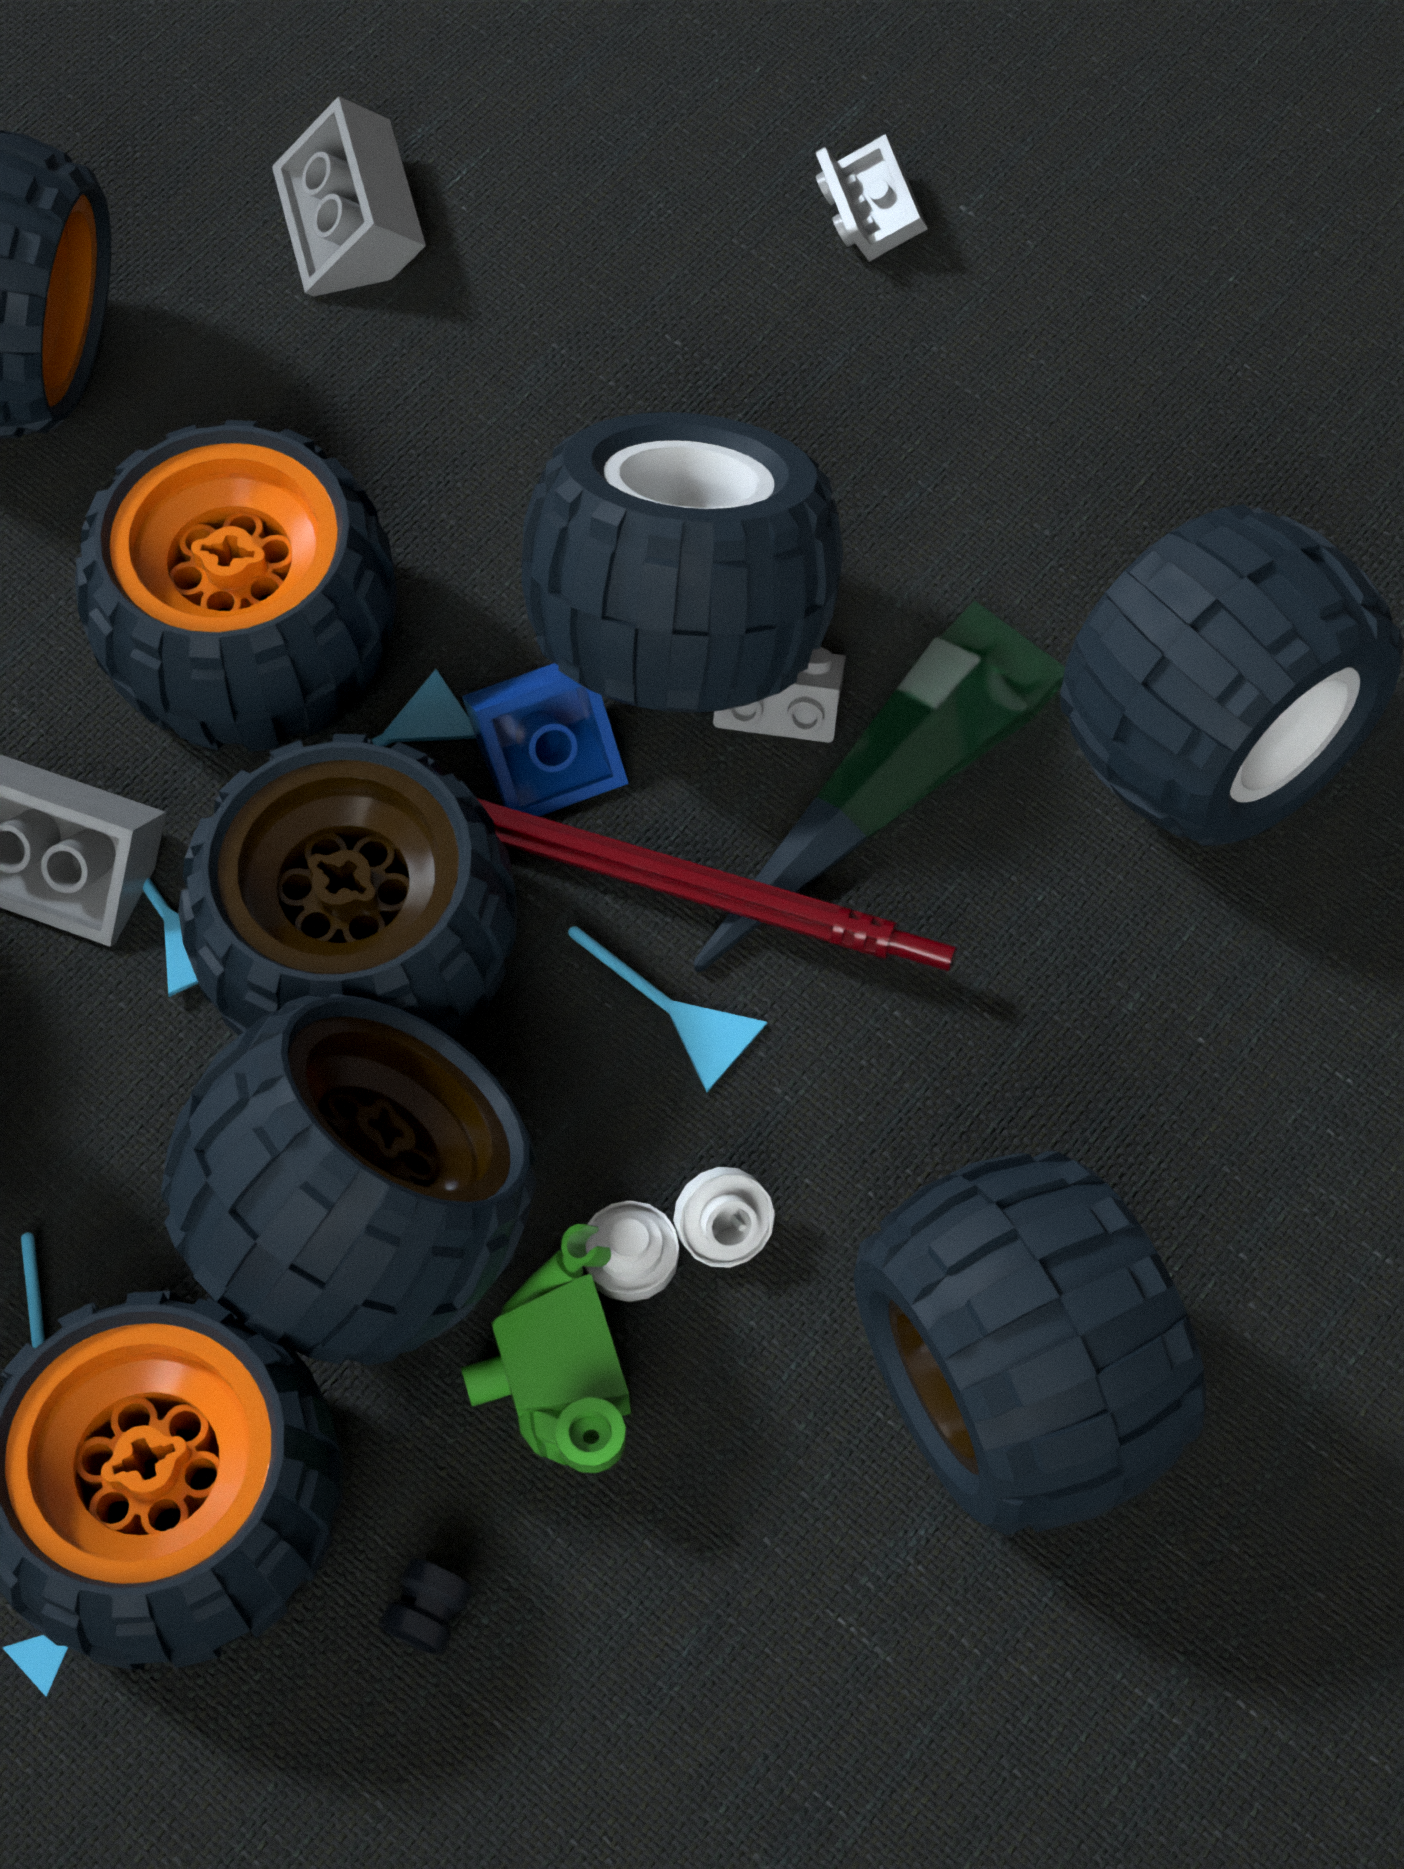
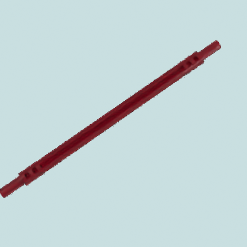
[477,799,957,972]

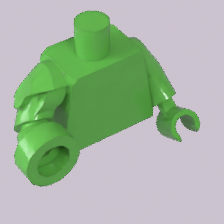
[461,1224,631,1473]

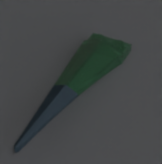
[694,601,1065,972]

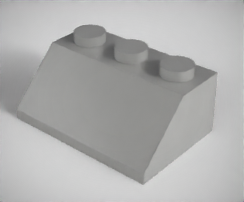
[272,96,426,296]
[0,754,166,947]

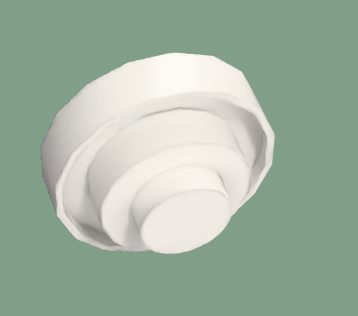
[673,1167,775,1268]
[583,1201,679,1302]

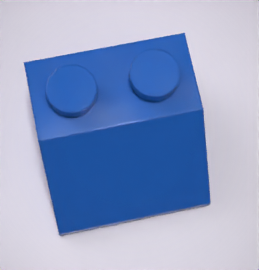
[462,663,629,817]

